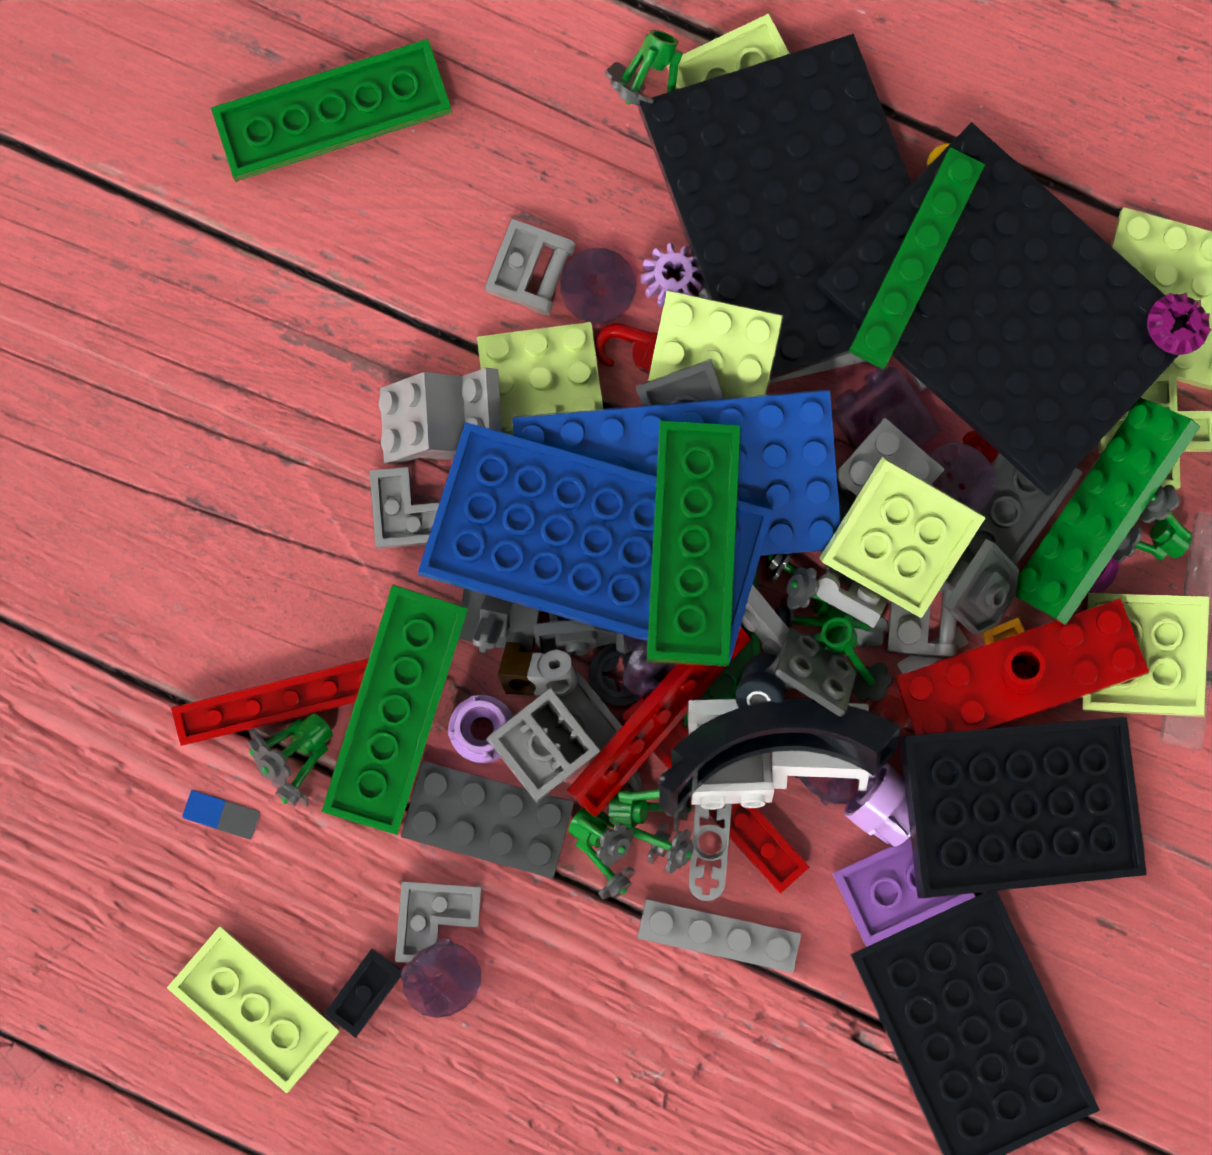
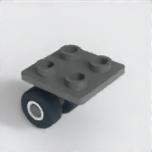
[736,628,857,717]

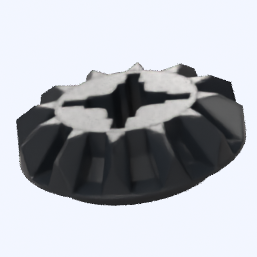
[588,644,651,707]

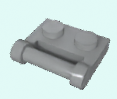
[484,219,576,316]
[816,565,888,628]
[886,582,958,659]

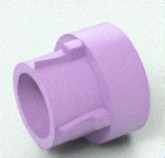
[448,695,513,764]
[844,763,910,846]

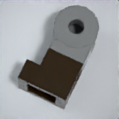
[498,642,578,696]

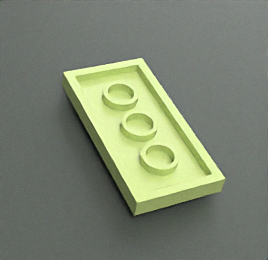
[167,926,341,1093]

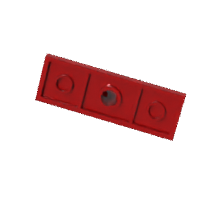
[895,598,1149,735]

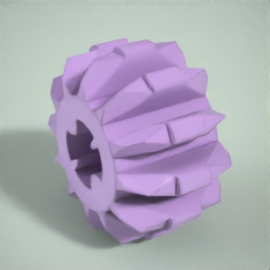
[641,242,704,307]

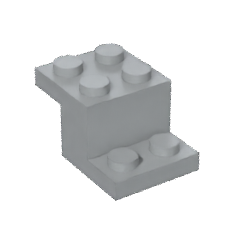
[379,368,502,465]
[836,418,945,524]
[487,672,622,803]

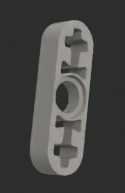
[688,803,732,901]

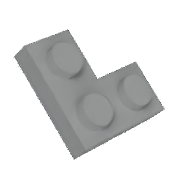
[369,467,439,549]
[395,882,482,965]

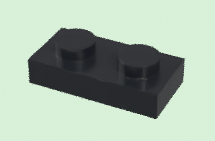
[324,948,404,1038]

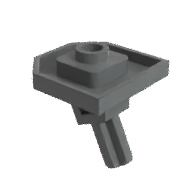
[943,539,1019,635]
[459,588,540,653]
[534,613,615,656]

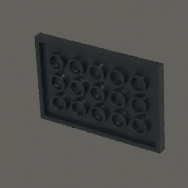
[899,717,1147,899]
[850,891,1100,1155]

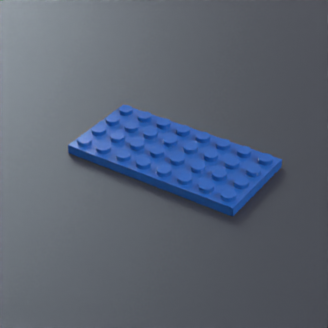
[512,389,840,555]
[418,422,773,664]

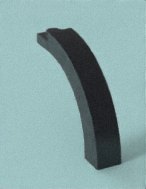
[658,699,900,816]

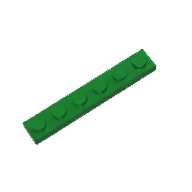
[848,147,985,370]

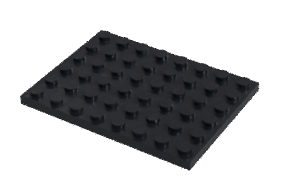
[638,34,911,380]
[815,122,1189,497]

